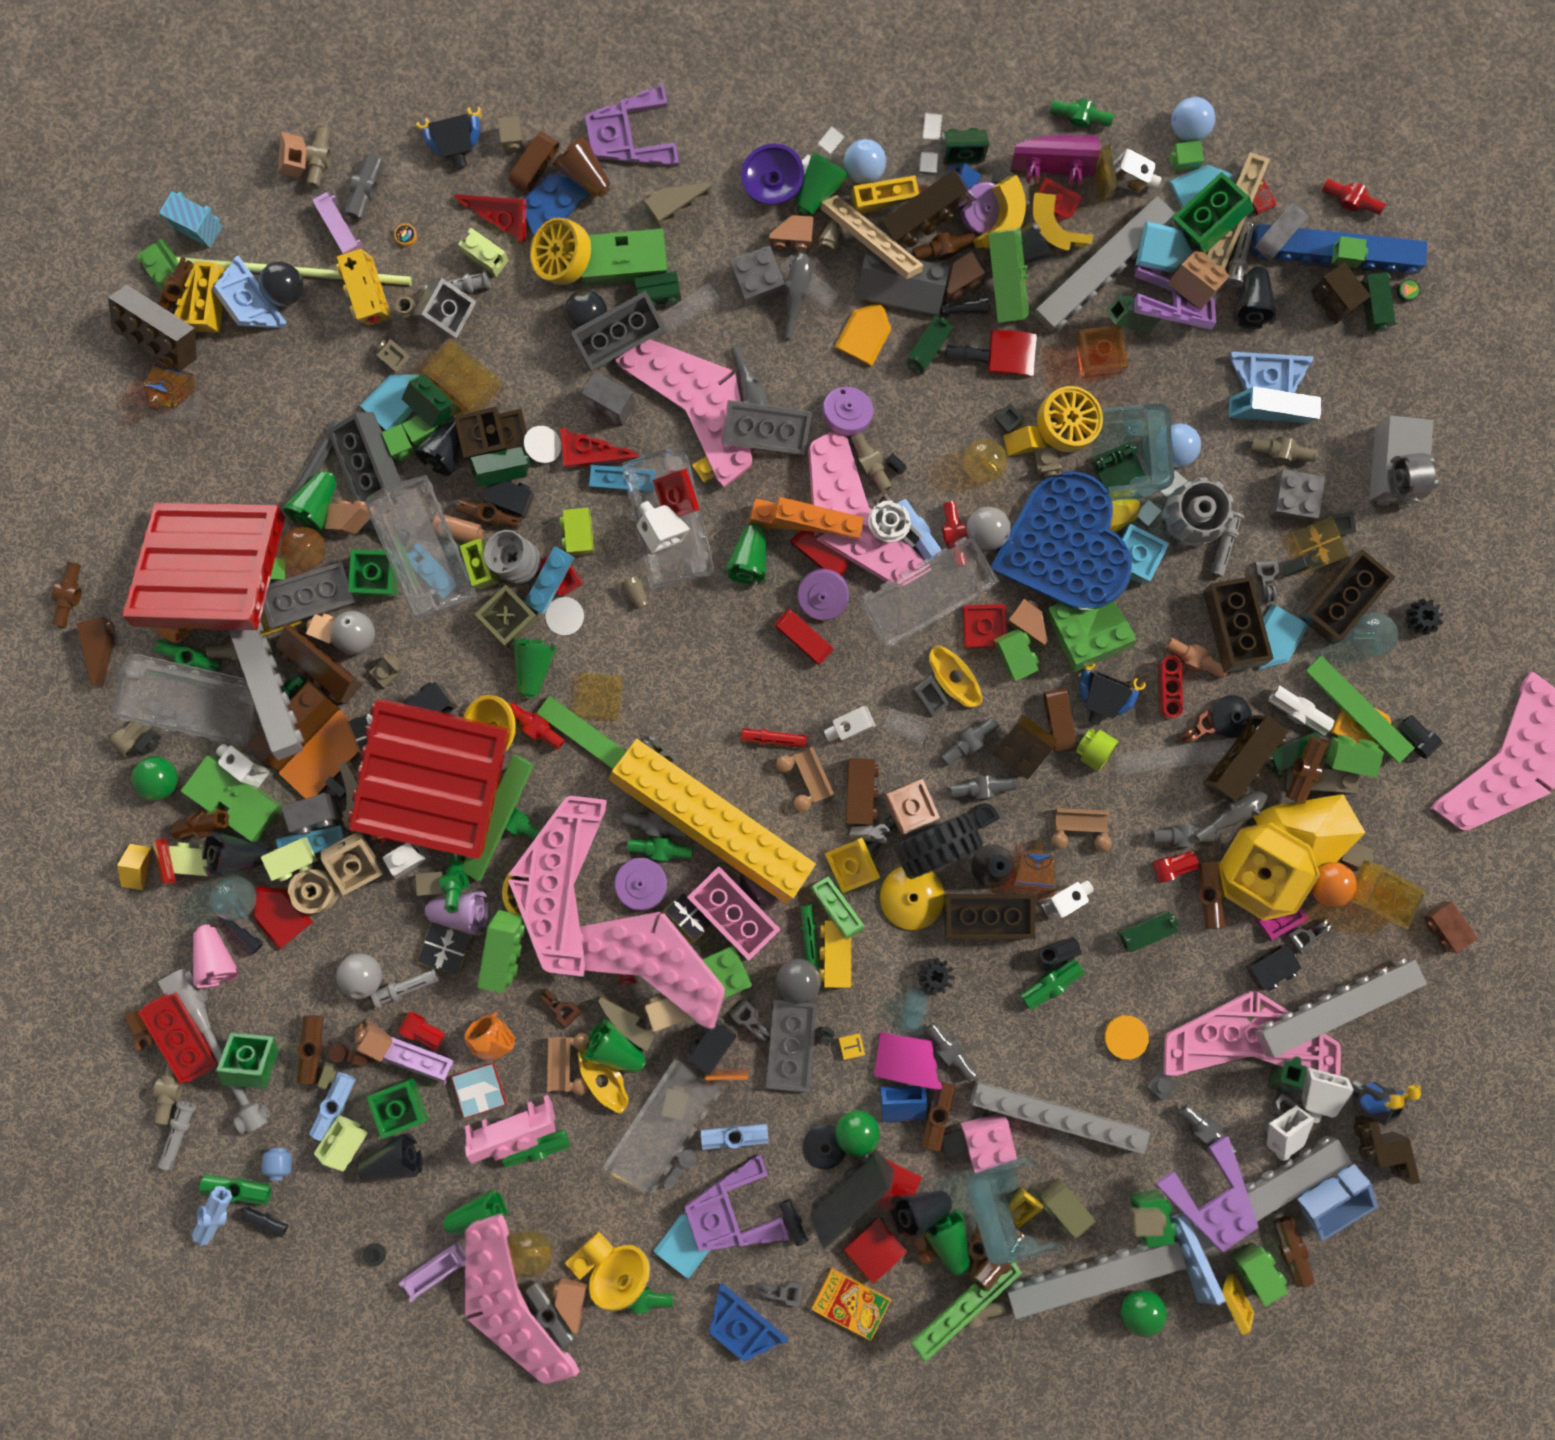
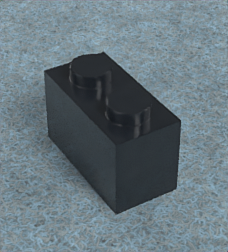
[482,480,534,518]
[1245,944,1302,991]

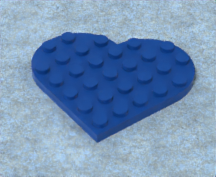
[990,471,1132,610]

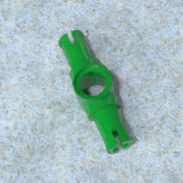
[1050,99,1114,128]
[154,639,222,676]
[506,808,541,841]
[627,837,694,861]
[439,853,469,913]
[626,1286,673,1314]

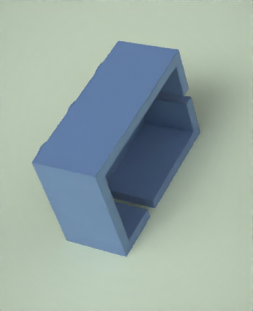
[1298,1164,1378,1241]

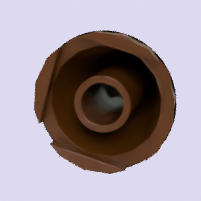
[553,136,610,198]

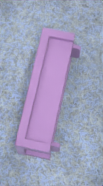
[312,192,363,254]
[383,1038,454,1086]
[399,1242,465,1302]

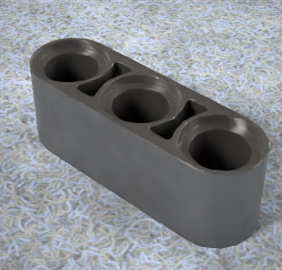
[1254,201,1310,261]

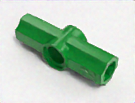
[1020,958,1085,1011]
[502,1129,570,1168]
[199,1174,272,1205]

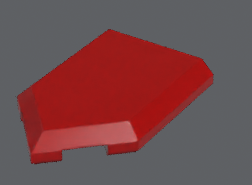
[252,886,313,951]

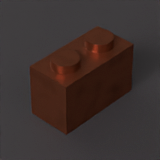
[1424,901,1478,953]

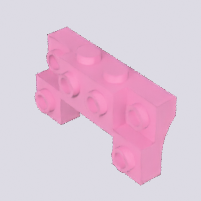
[465,1095,556,1164]

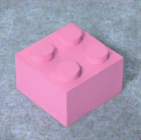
[960,1113,1018,1174]

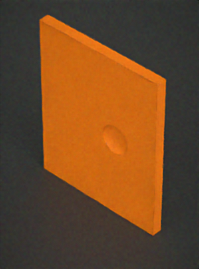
[705,1069,749,1080]

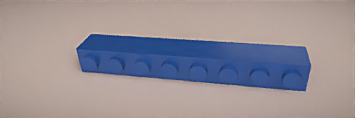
[1251,224,1428,275]

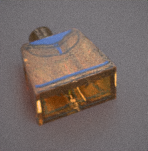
[144,362,196,411]
[1011,840,1056,891]

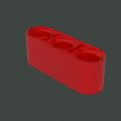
[789,530,850,575]
[774,608,834,666]
[1158,655,1183,720]

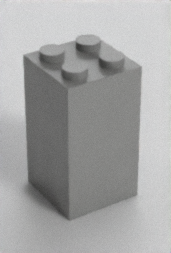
[1369,416,1434,508]

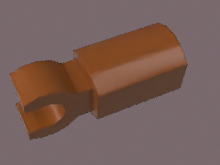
[124,1010,155,1050]
[913,1234,936,1264]

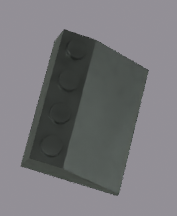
[810,1149,894,1250]

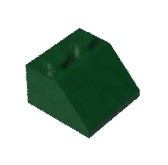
[941,128,989,164]
[402,374,461,428]

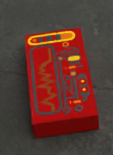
[1237,178,1277,216]

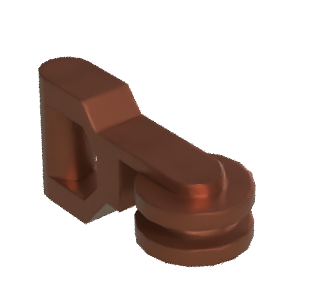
[1179,709,1217,744]
[539,988,582,1028]
[329,1044,375,1066]

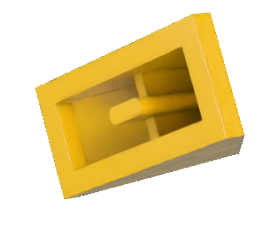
[1004,426,1049,456]
[117,844,152,891]
[1001,1187,1044,1228]

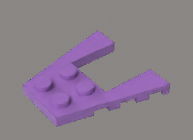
[585,83,679,166]
[1134,263,1216,330]
[1154,1136,1258,1252]
[684,1154,789,1251]

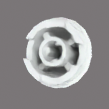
[868,501,911,543]

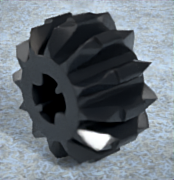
[1404,598,1445,635]
[917,957,955,995]

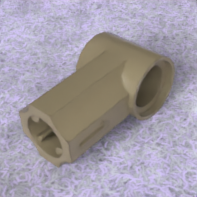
[109,713,155,757]

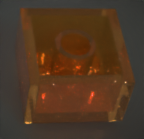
[1076,325,1129,379]

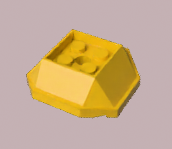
[1219,823,1320,921]

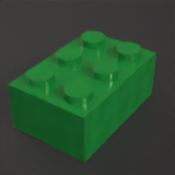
[1172,172,1254,253]

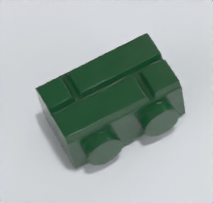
[635,271,682,308]

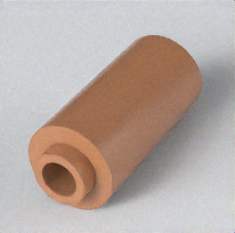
[434,513,485,543]

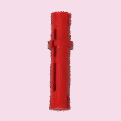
[741,728,807,749]

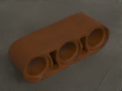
[509,131,560,193]
[1043,688,1077,753]

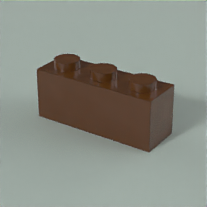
[845,758,879,825]

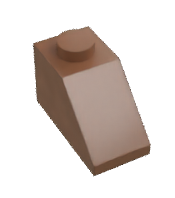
[1007,599,1047,647]
[553,1278,588,1333]

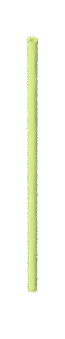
[137,257,412,285]

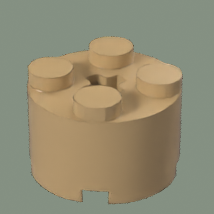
[288,869,339,914]

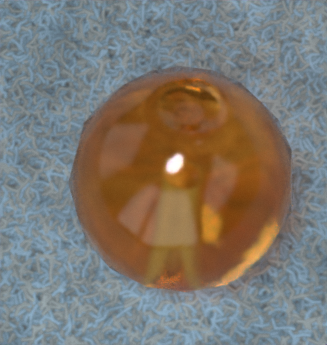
[280,526,326,571]

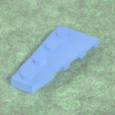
[1170,1214,1225,1305]

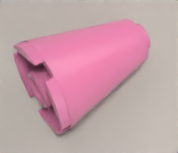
[193,925,239,989]

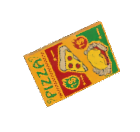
[811,1267,891,1341]

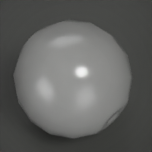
[967,506,1011,551]
[330,611,375,655]
[336,953,383,999]

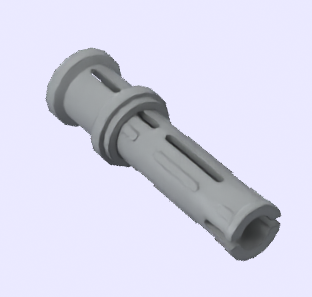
[1225,222,1255,288]
[425,270,491,293]
[1210,511,1244,577]
[371,968,439,1009]
[158,1101,197,1170]

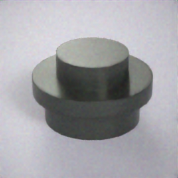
[363,1243,386,1266]

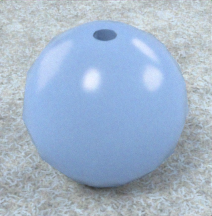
[1171,97,1216,142]
[843,139,887,185]
[1156,424,1201,467]

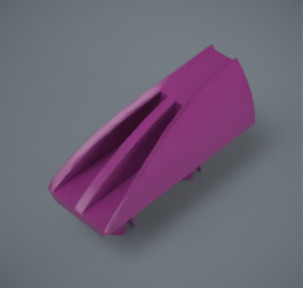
[1010,135,1100,187]

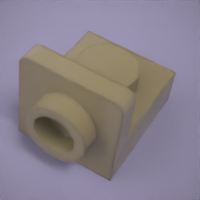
[374,339,410,373]
[1033,447,1062,478]
[369,653,404,688]

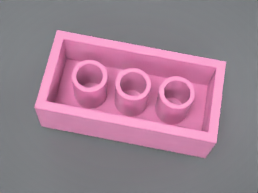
[687,866,780,961]

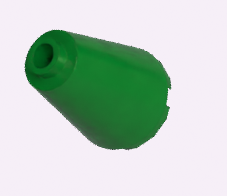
[795,152,848,216]
[283,471,337,532]
[724,523,767,585]
[513,638,557,698]
[582,1020,646,1073]
[443,1189,508,1236]
[923,1209,970,1276]

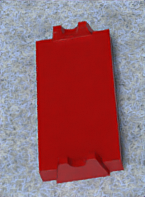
[138,991,218,1084]

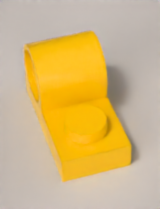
[565,1231,613,1280]

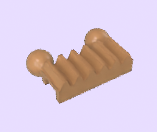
[776,747,834,812]
[1051,808,1112,852]
[547,1033,590,1095]

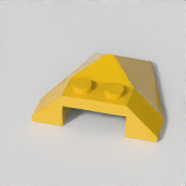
[1253,794,1365,867]

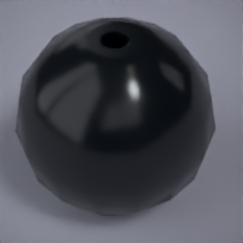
[258,261,304,307]
[564,290,607,330]

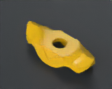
[1109,499,1141,533]
[929,645,983,707]
[577,1049,629,1114]

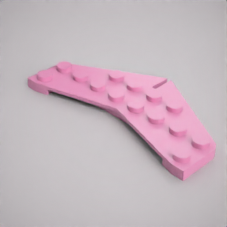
[615,339,752,489]
[808,431,931,588]
[1430,672,1555,830]
[508,796,607,976]
[580,912,725,1029]
[1163,991,1341,1076]
[465,1214,579,1384]

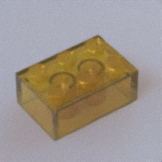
[423,339,503,412]
[1350,860,1427,930]

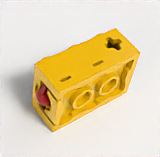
[336,249,392,326]

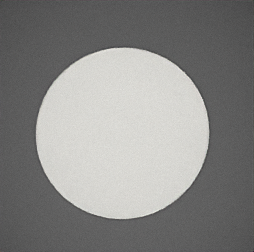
[524,426,561,463]
[545,597,584,635]

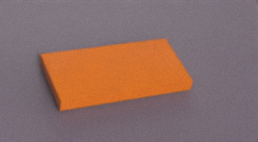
[279,710,360,799]

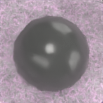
[776,958,821,1005]

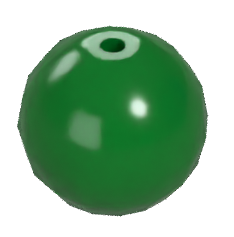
[131,756,178,801]
[835,1110,881,1157]
[1120,1289,1167,1338]

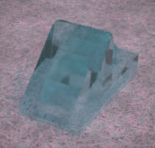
[900,987,929,1035]

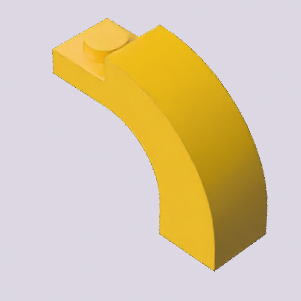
[973,175,1026,249]
[1033,193,1093,250]

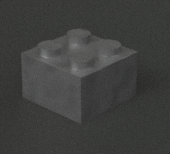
[730,246,785,307]
[412,277,476,339]
[582,372,636,425]
[1269,469,1325,524]
[282,793,342,835]

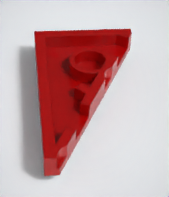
[454,194,526,242]
[560,428,639,469]

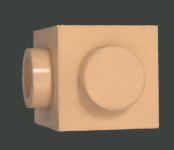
[306,613,335,646]

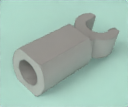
[850,824,889,843]

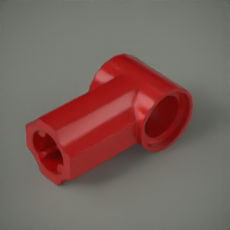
[1151,851,1199,883]
[398,1011,446,1050]

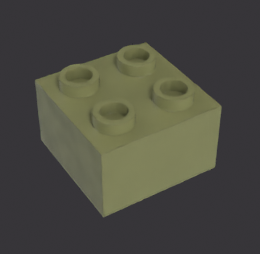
[474,585,539,648]
[1039,1178,1096,1239]

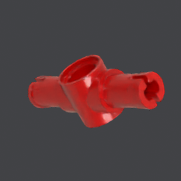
[1321,178,1386,216]
[942,501,967,567]
[509,702,565,750]

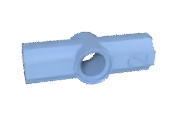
[897,499,942,562]
[309,1072,356,1141]
[701,1123,769,1150]
[192,1187,232,1245]

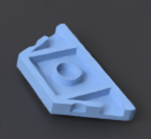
[213,256,286,328]
[1229,352,1313,393]

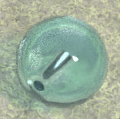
[1351,612,1398,657]
[209,875,257,921]

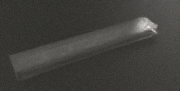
[1112,737,1238,776]

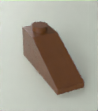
[76,617,116,688]

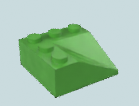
[1047,602,1136,672]

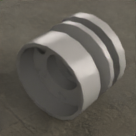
[484,530,541,584]

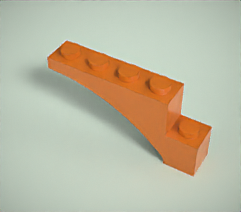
[748,497,864,540]

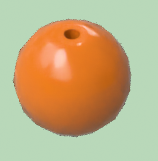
[1311,862,1357,908]

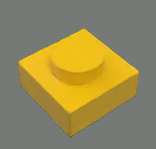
[692,456,715,483]

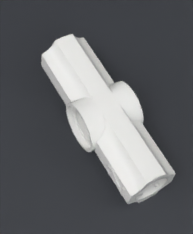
[1268,685,1334,736]

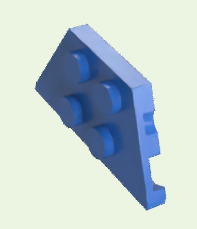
[525,173,590,236]
[709,1282,788,1362]

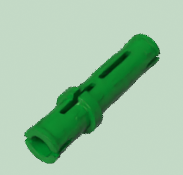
[799,904,820,971]

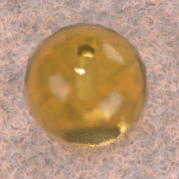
[963,439,1007,484]
[508,1230,552,1278]

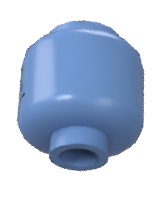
[261,1148,292,1181]

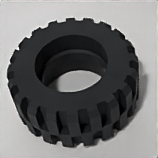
[894,813,983,879]

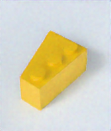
[174,261,226,333]

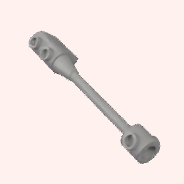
[158,968,270,1134]

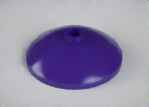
[741,143,804,205]

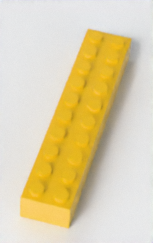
[609,739,816,905]

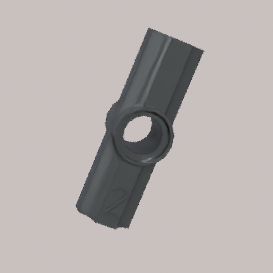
[344,153,383,220]
[521,1280,575,1349]

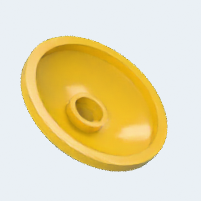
[464,695,515,751]
[880,867,945,930]
[589,1245,650,1311]

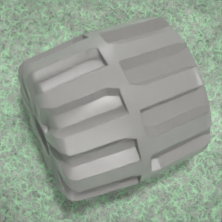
[1161,477,1234,548]

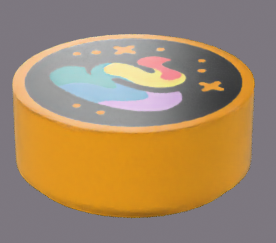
[395,224,417,247]

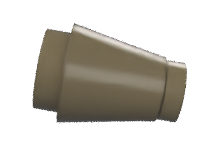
[818,220,840,254]
[395,296,416,321]
[622,575,648,609]

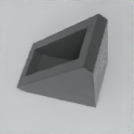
[912,675,949,717]

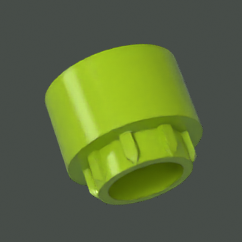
[1076,729,1119,772]

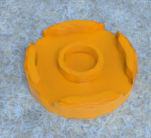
[1104,1015,1149,1060]

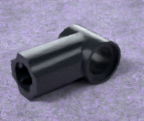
[1397,715,1443,759]
[1037,936,1082,971]

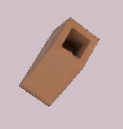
[277,132,306,178]
[769,215,813,251]
[945,252,985,301]
[325,500,375,534]
[354,1019,393,1062]

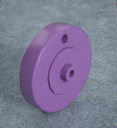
[960,182,999,235]
[822,387,874,435]
[797,569,849,621]
[614,858,667,911]

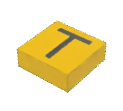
[839,1033,865,1060]

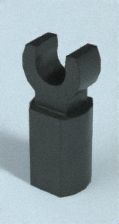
[1282,550,1324,577]
[818,1026,835,1047]

